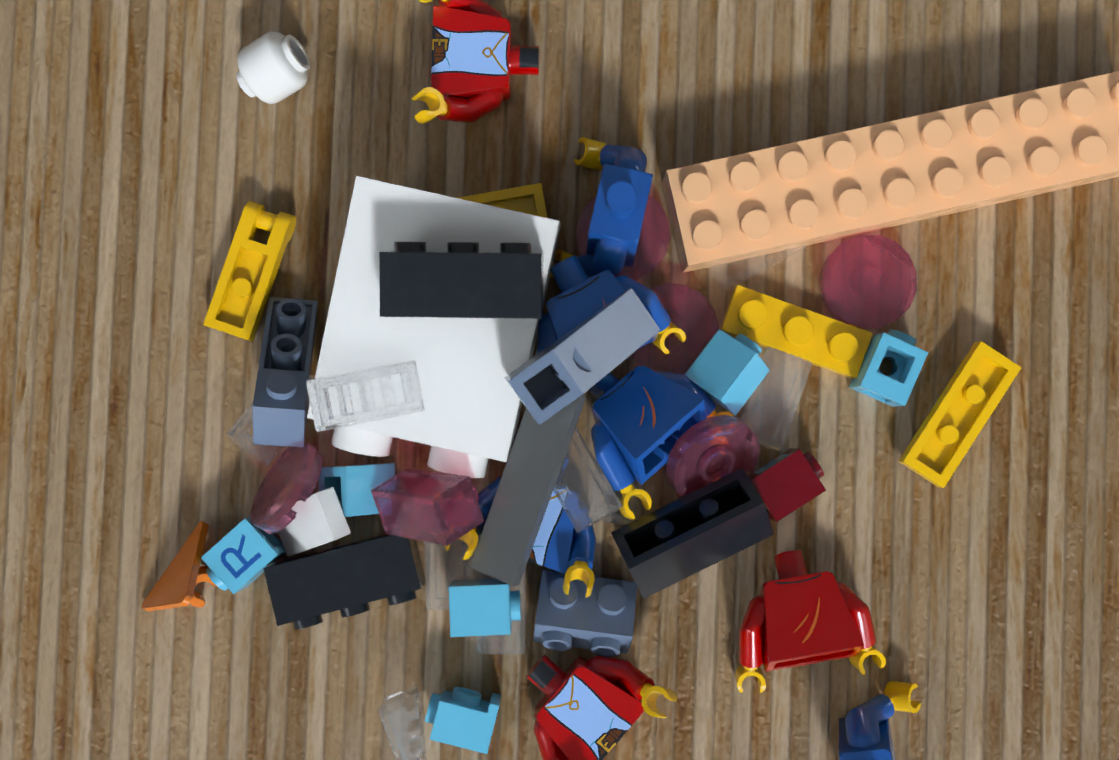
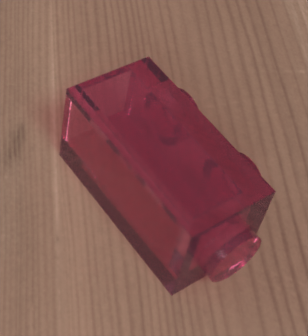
[371,468,484,546]

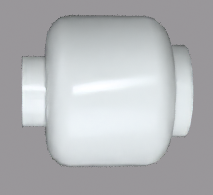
[236,31,311,104]

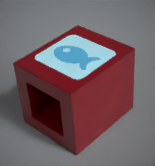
[748,448,826,522]

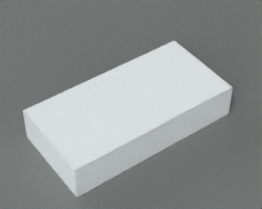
[271,487,351,557]

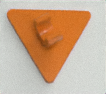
[141,521,217,612]

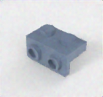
[533,570,637,657]

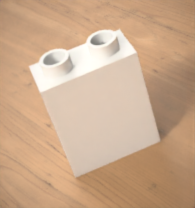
[307,176,561,478]

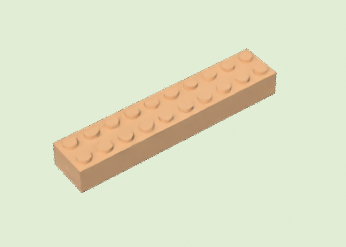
[662,71,1119,273]

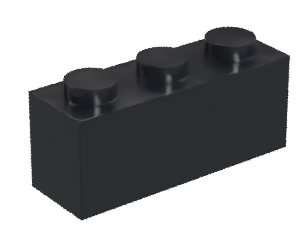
[379,242,544,319]
[611,468,774,599]
[263,528,426,630]

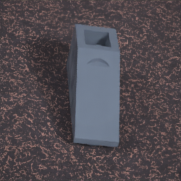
[504,288,661,425]
[252,297,318,447]

